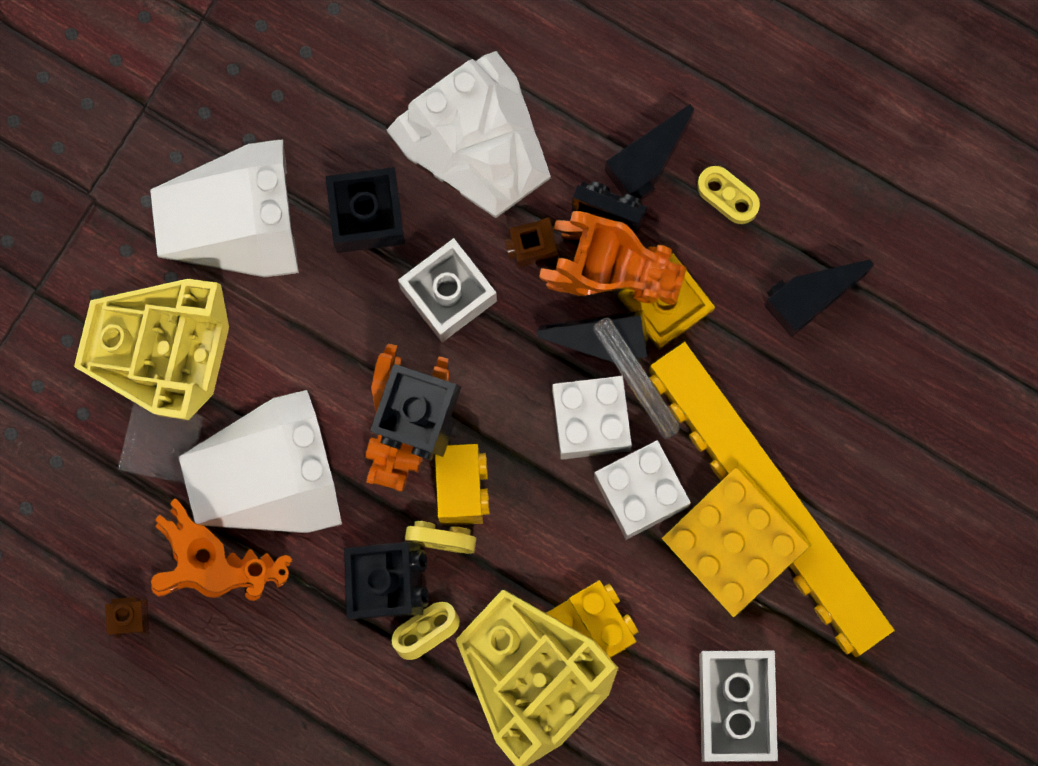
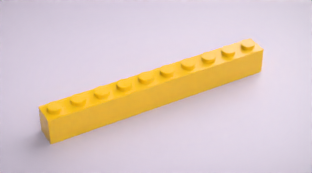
[648,342,895,657]

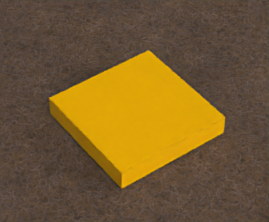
[618,253,715,350]

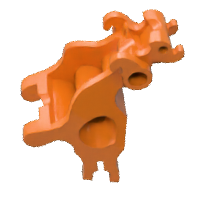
[539,211,687,305]
[365,343,450,492]
[151,498,292,601]

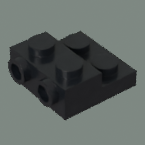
[571,181,647,236]
[370,364,462,460]
[344,542,429,620]

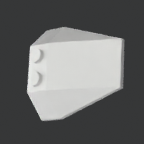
[150,139,299,277]
[179,390,342,533]

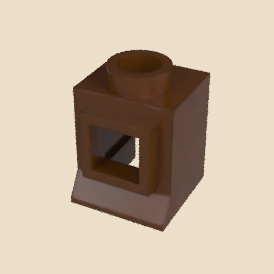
[504,217,558,268]
[105,597,150,638]

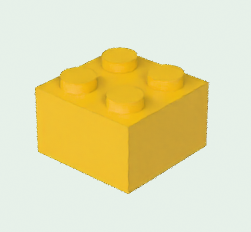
[435,444,489,526]

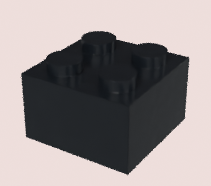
[325,167,405,253]

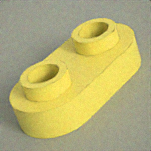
[697,166,760,224]
[405,521,477,554]
[392,602,460,660]

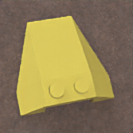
[74,279,229,421]
[456,590,618,766]

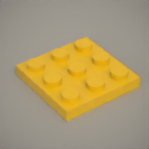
[661,466,812,618]

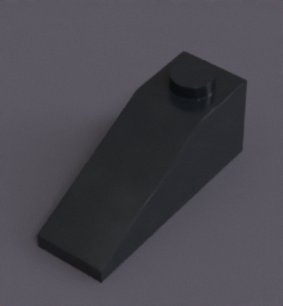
[605,104,694,200]
[764,259,875,337]
[537,310,650,366]

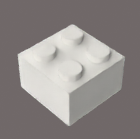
[398,238,497,342]
[552,376,632,460]
[594,440,691,540]

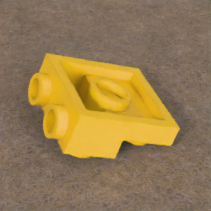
[546,580,638,658]

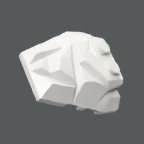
[387,51,551,218]

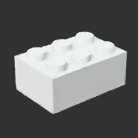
[699,651,778,762]

